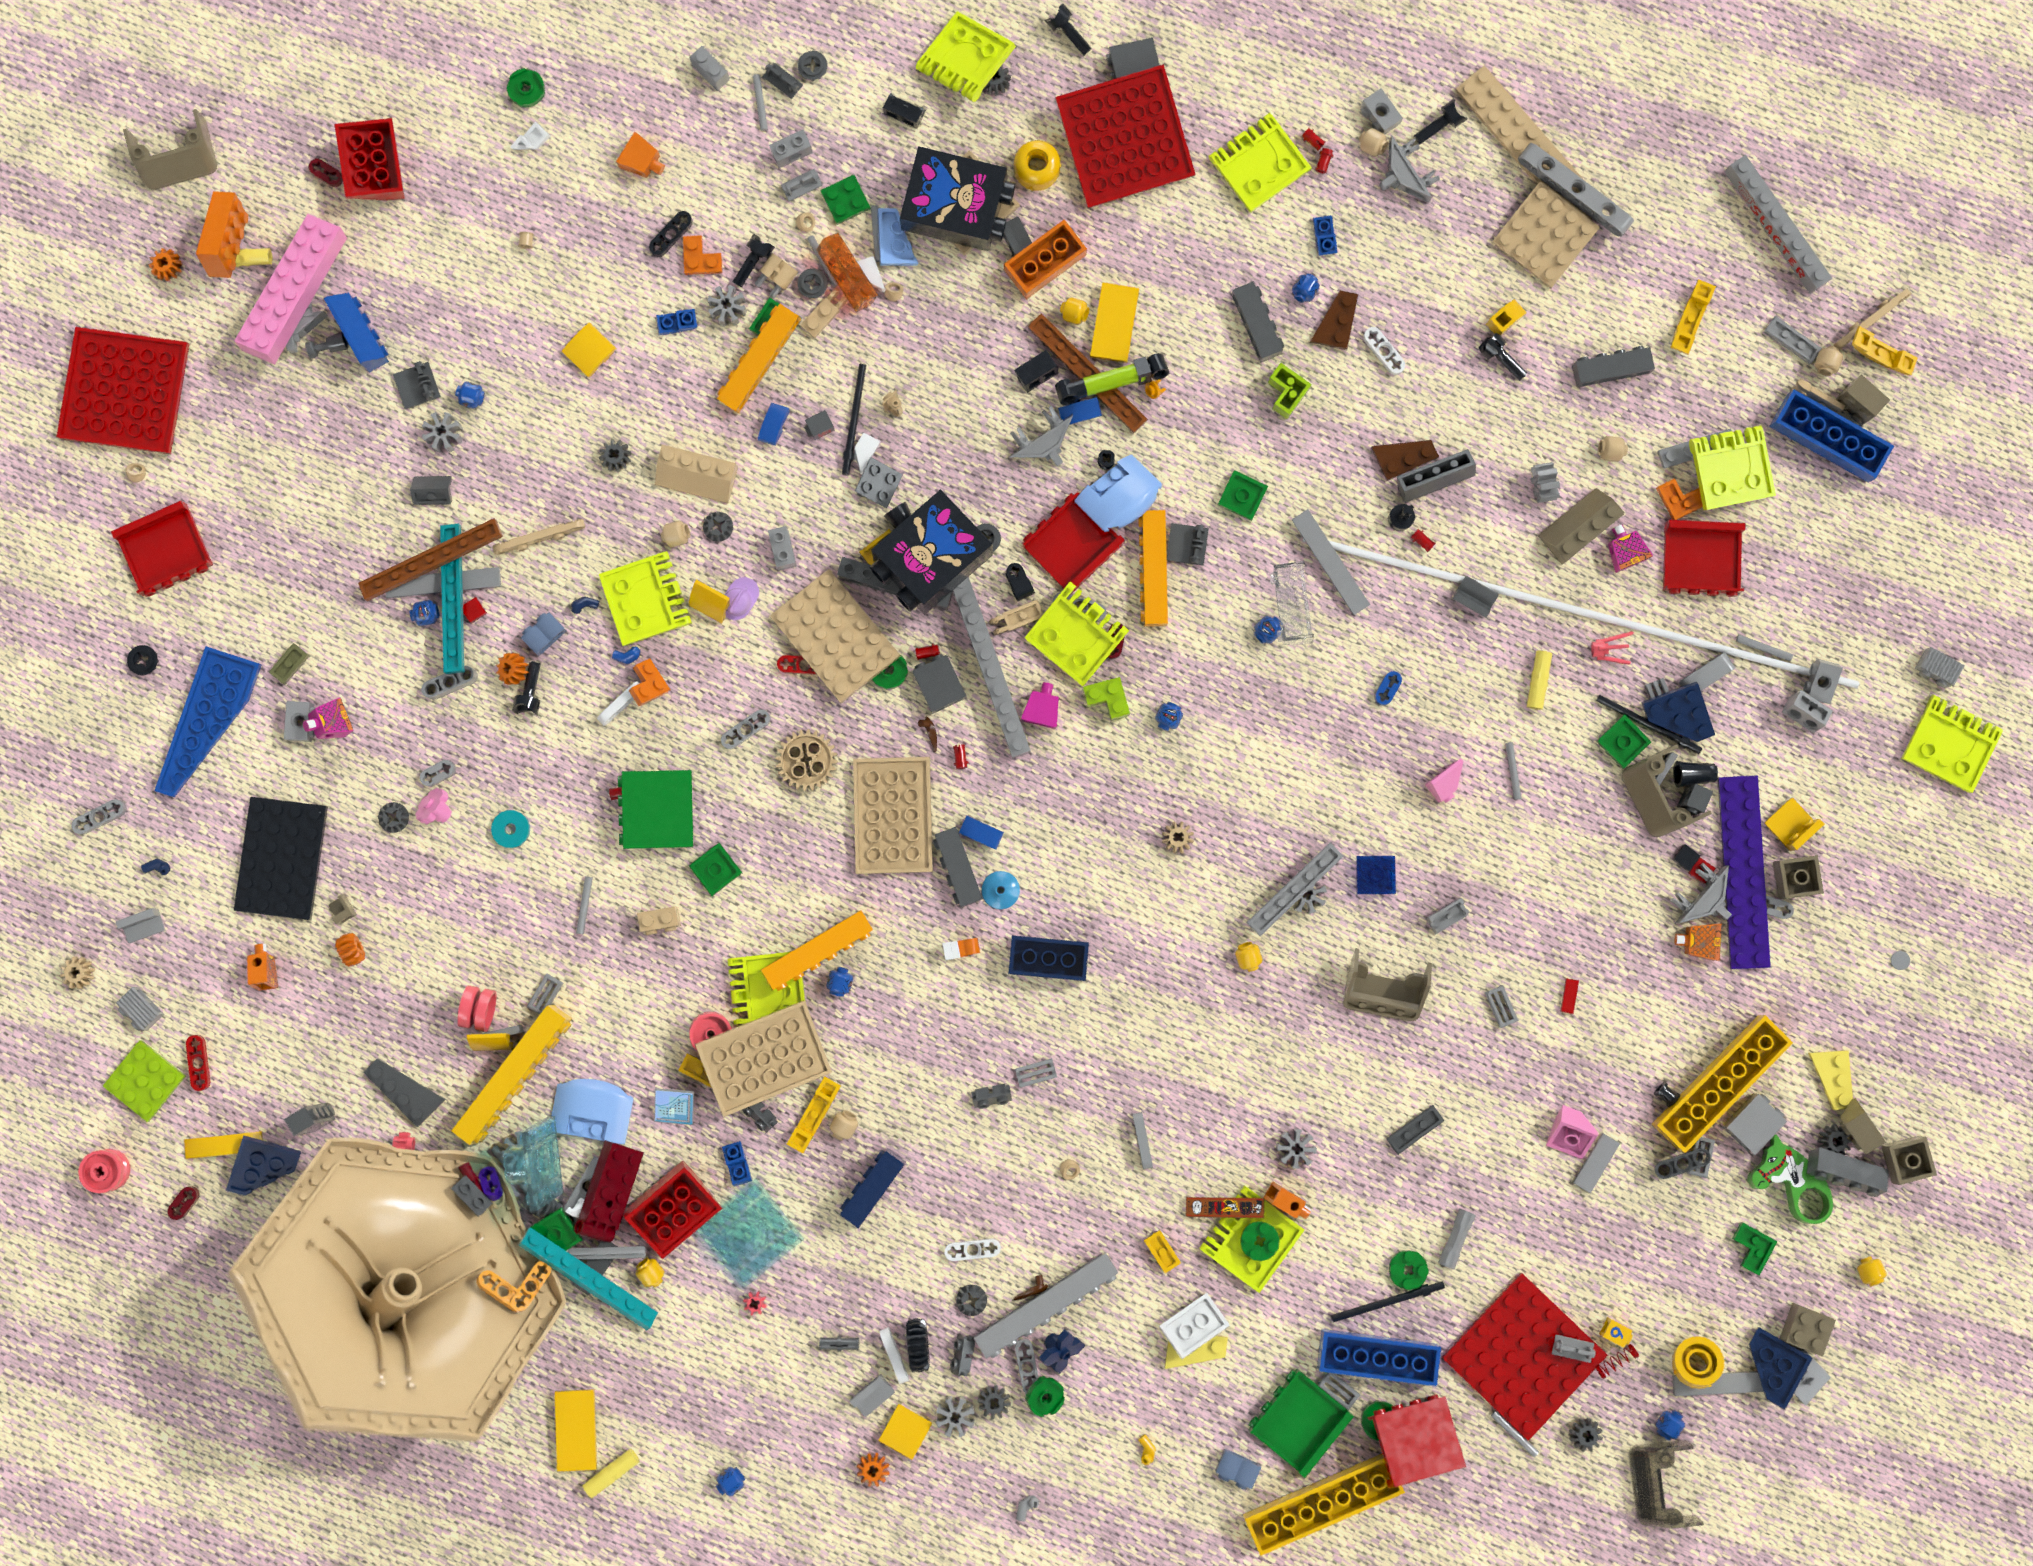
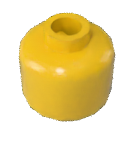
[1060,297,1089,325]
[1235,942,1263,972]
[1857,1256,1887,1287]
[635,1258,665,1288]

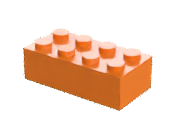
[196,191,248,278]
[1004,219,1087,300]

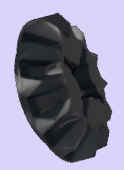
[127,645,159,676]

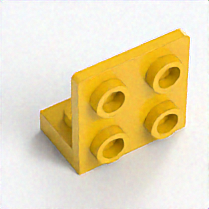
[1764,798,1825,851]

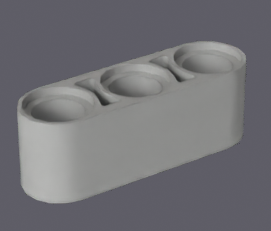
[1679,652,1736,691]
[421,665,478,700]

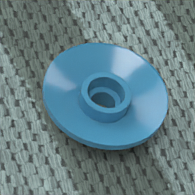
[982,871,1020,909]

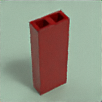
[1560,978,1579,1014]

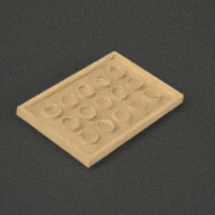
[770,569,901,704]
[853,757,933,874]
[695,1000,832,1117]

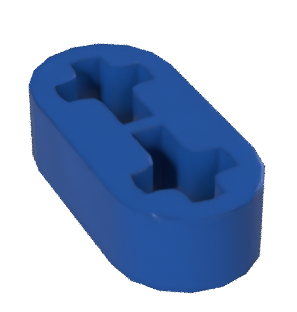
[1375,671,1402,706]

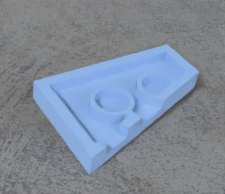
[877,208,918,266]

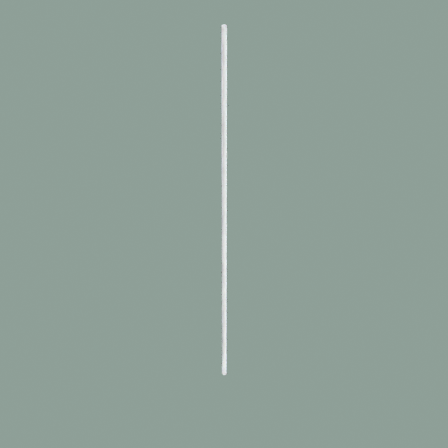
[1303,538,1859,689]

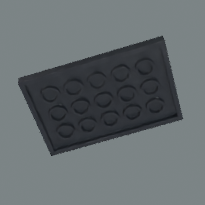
[233,797,328,920]

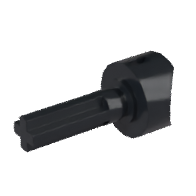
[1045,3,1092,56]
[1414,99,1467,145]
[732,233,775,288]
[1479,333,1527,381]
[1388,504,1415,531]
[512,661,541,716]

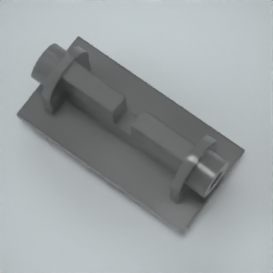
[762,62,803,99]
[971,1084,1012,1109]
[742,1102,778,1133]
[451,1175,493,1217]
[950,1333,975,1376]

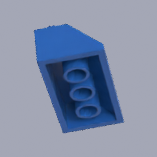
[324,292,389,373]

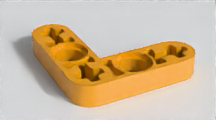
[477,1261,551,1313]

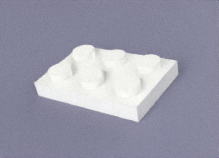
[1159,1293,1230,1359]

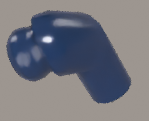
[571,596,600,614]
[141,858,170,875]

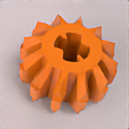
[148,248,183,281]
[495,653,529,685]
[335,933,365,967]
[857,1452,890,1487]

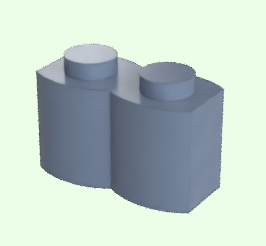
[521,612,567,656]
[1215,1449,1261,1490]

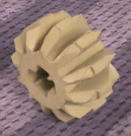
[1162,821,1194,854]
[60,957,95,989]

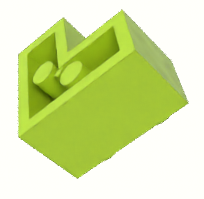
[1268,363,1312,420]
[1082,677,1130,721]

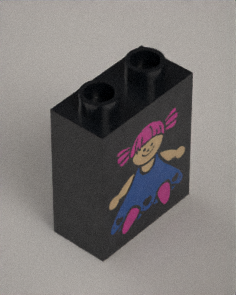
[900,146,1016,251]
[870,489,993,615]

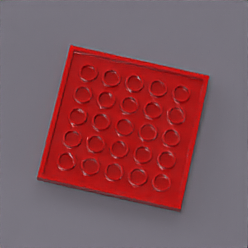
[1055,64,1196,209]
[56,327,190,454]
[1442,1273,1608,1441]

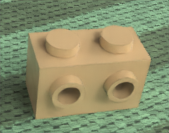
[637,906,681,935]

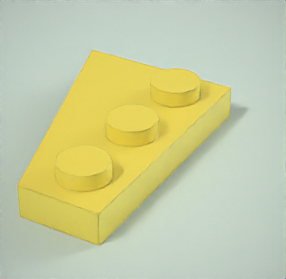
[1808,1050,1853,1110]
[1165,1335,1228,1369]

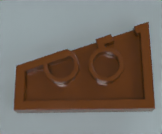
[1310,290,1358,350]
[1371,440,1439,481]

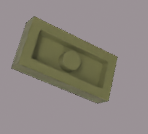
[269,643,310,685]

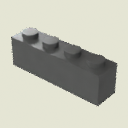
[1231,281,1284,363]
[1572,346,1655,388]
[1397,449,1476,503]
[933,827,983,907]
[284,1103,336,1136]
[1807,1147,1889,1197]

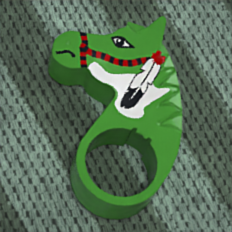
[1747,1134,1833,1224]

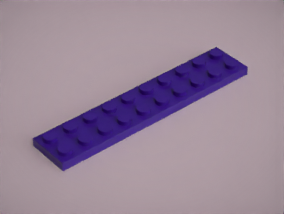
[1718,775,1771,969]

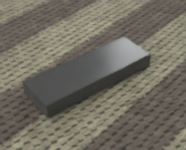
[1386,1105,1445,1155]

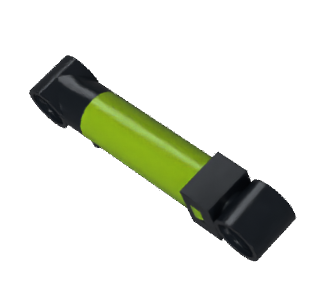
[1055,353,1169,405]

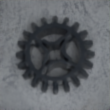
[906,1318,930,1373]

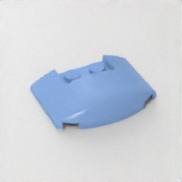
[1075,455,1162,532]
[549,1079,634,1144]

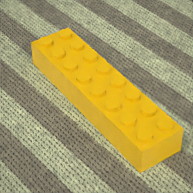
[451,1005,572,1145]
[1652,1015,1793,1153]
[1243,1453,1405,1556]

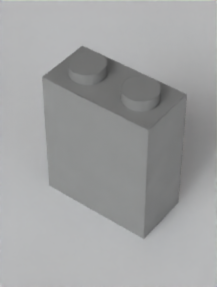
[1722,1093,1787,1155]

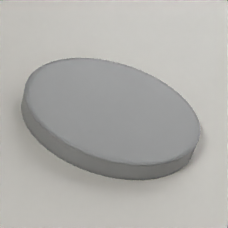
[1891,951,1910,970]

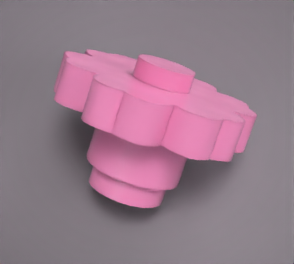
[415,788,452,824]

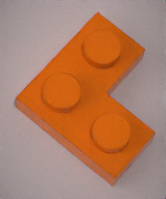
[683,235,723,275]
[1656,478,1703,520]
[629,658,671,706]

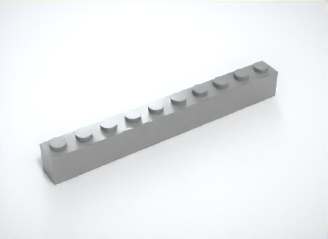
[953,577,1031,759]

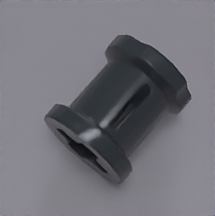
[1097,450,1115,470]
[1654,1082,1680,1107]

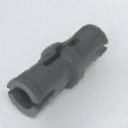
[819,1336,859,1352]

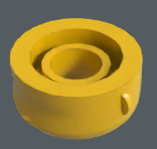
[1014,140,1061,191]
[1672,1336,1725,1389]

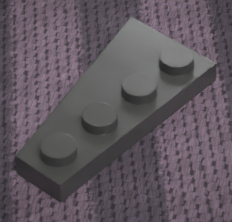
[363,1058,446,1127]

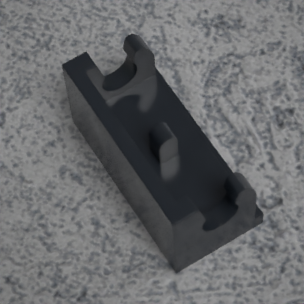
[883,93,926,129]
[1014,350,1059,393]

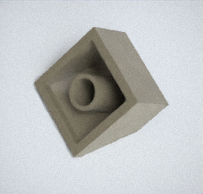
[1840,1098,1886,1155]

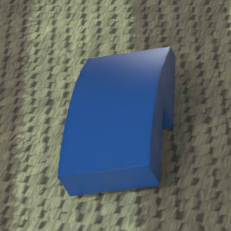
[1312,215,1338,256]
[656,309,698,335]
[1058,397,1102,425]
[758,403,790,446]
[959,815,1004,850]
[722,1141,753,1187]

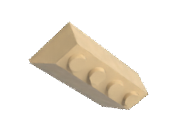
[655,444,738,503]

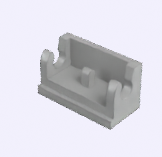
[1426,898,1470,935]

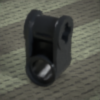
[1006,563,1035,601]

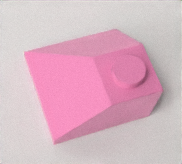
[1425,759,1464,803]
[1546,1105,1598,1159]

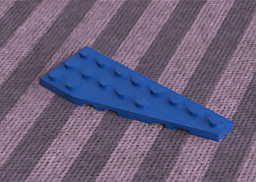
[154,646,262,797]

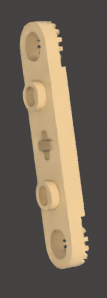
[1833,288,1912,350]
[492,519,586,555]

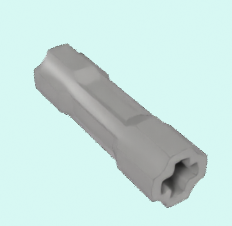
[1438,1208,1476,1270]

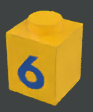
[1599,1317,1633,1348]

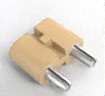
[755,252,798,298]

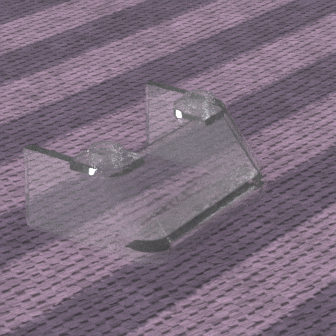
[1270,561,1314,645]

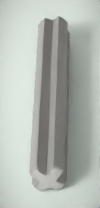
[568,1246,646,1260]

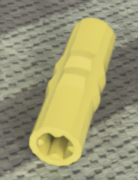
[235,248,273,267]
[1527,650,1553,710]
[582,1448,640,1498]

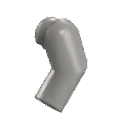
[1016,1495,1039,1522]

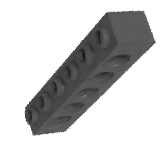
[837,557,953,611]

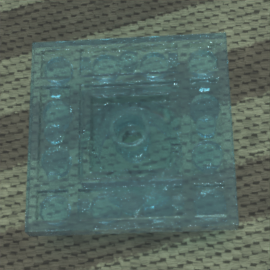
[504,1116,564,1211]
[697,1178,805,1289]

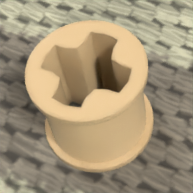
[518,232,534,249]

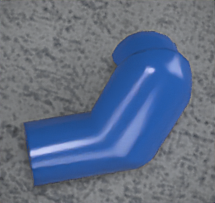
[612,646,641,664]

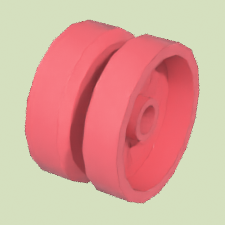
[457,985,497,1032]
[689,1011,731,1050]
[78,1148,130,1193]

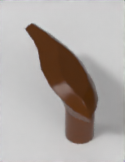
[918,716,937,752]
[1013,1275,1049,1300]

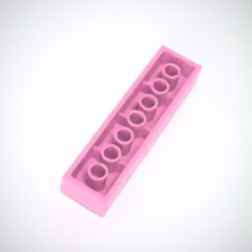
[234,214,347,365]

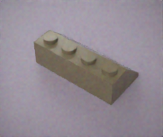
[1538,488,1625,565]

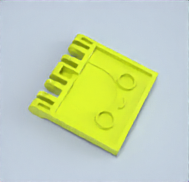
[916,11,1016,102]
[1208,113,1312,213]
[1689,425,1776,511]
[598,551,692,647]
[1024,582,1129,686]
[1901,694,2003,793]
[727,952,805,1024]
[1199,1185,1305,1293]

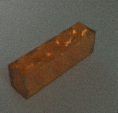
[816,232,878,312]

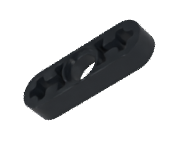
[649,211,693,257]

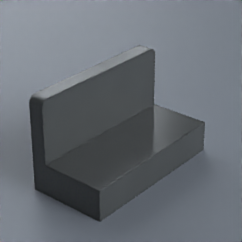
[1003,217,1032,256]
[410,476,452,505]
[1453,576,1499,618]

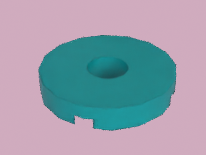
[491,810,531,848]

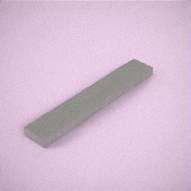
[1292,509,1370,615]
[386,567,502,599]
[1246,843,1344,937]
[1672,1371,1763,1396]

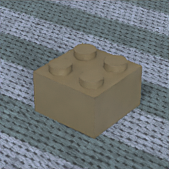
[1835,374,1890,425]
[1773,855,1824,900]
[1881,1136,1937,1185]
[1779,1302,1836,1357]

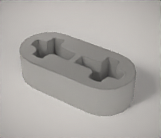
[420,760,456,787]
[1766,896,1794,919]

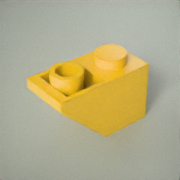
[1486,299,1527,336]

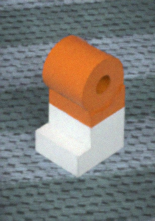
[942,938,980,960]

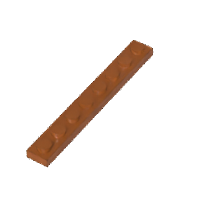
[1028,313,1148,434]
[358,518,503,601]

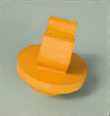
[1145,380,1166,399]

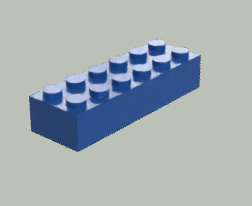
[1769,389,1894,483]
[1317,1329,1441,1387]

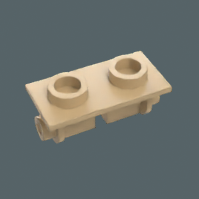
[882,390,903,417]

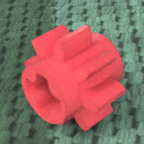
[392,1132,416,1150]
[743,1291,767,1316]

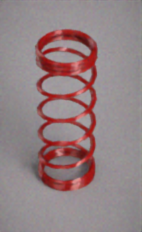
[1595,1344,1639,1379]

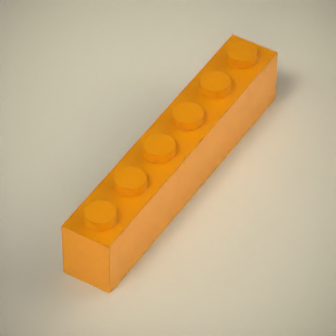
[717,304,801,414]
[1138,510,1168,627]
[760,910,873,991]

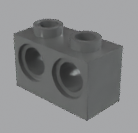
[1677,783,1713,816]

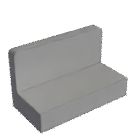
[115,908,165,943]
[850,1374,895,1417]

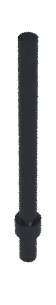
[842,364,867,476]
[1596,694,1702,754]
[1331,1281,1445,1323]

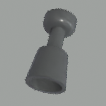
[305,331,348,359]

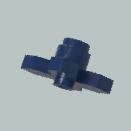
[1039,1329,1085,1374]

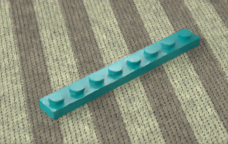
[440,523,465,674]
[518,1228,658,1331]

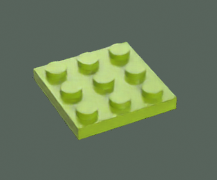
[103,1040,186,1122]

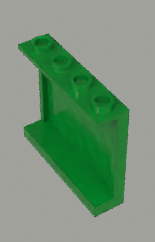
[618,770,693,849]
[1248,1369,1354,1478]

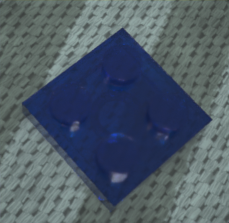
[1356,856,1396,895]

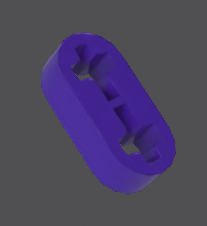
[479,1166,503,1201]

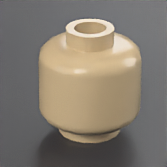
[1359,128,1388,157]
[1815,346,1843,376]
[1598,436,1628,462]
[660,520,690,548]
[830,1110,858,1140]

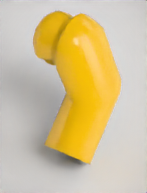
[1138,1434,1156,1465]

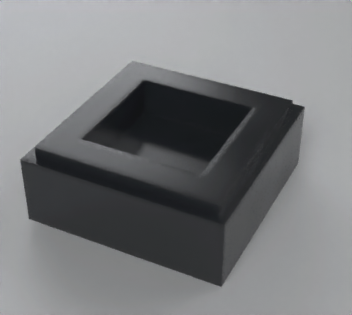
[1673,844,1701,871]

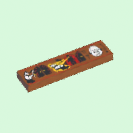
[1186,1197,1264,1218]

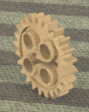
[775,729,838,791]

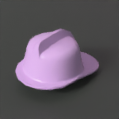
[724,577,759,620]

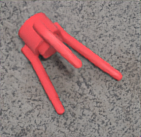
[1591,631,1634,665]

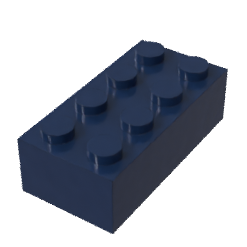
[1008,935,1089,981]
[839,1149,906,1229]

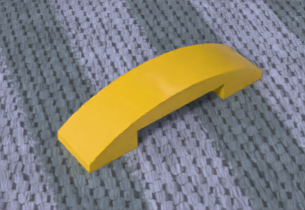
[1670,279,1716,355]
[1852,326,1918,376]
[787,1076,842,1153]
[184,1131,263,1159]

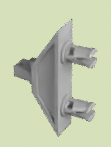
[1379,135,1440,203]
[286,302,328,353]
[1010,405,1073,466]
[1670,863,1732,924]

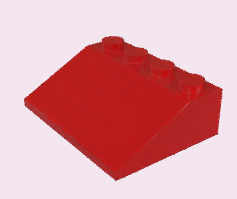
[334,118,405,200]
[624,1160,722,1259]

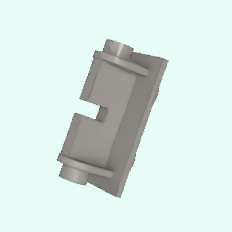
[781,169,823,202]
[1552,1335,1595,1363]

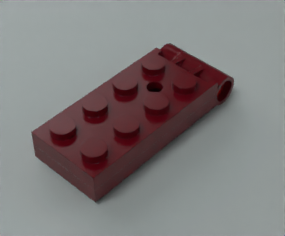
[574,1140,644,1243]

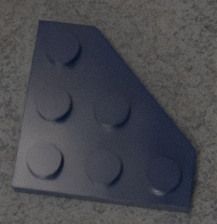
[1641,682,1715,742]
[226,1136,301,1196]
[1749,1327,1813,1410]

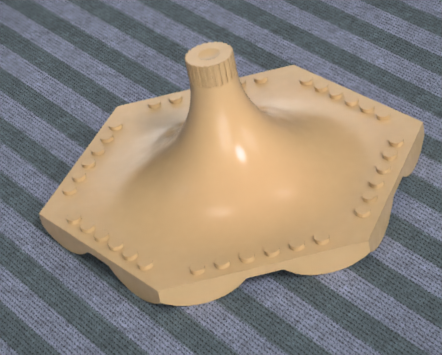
[228,1137,566,1442]

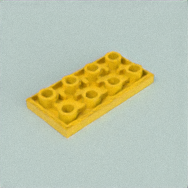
[1090,282,1140,363]
[555,1389,597,1472]

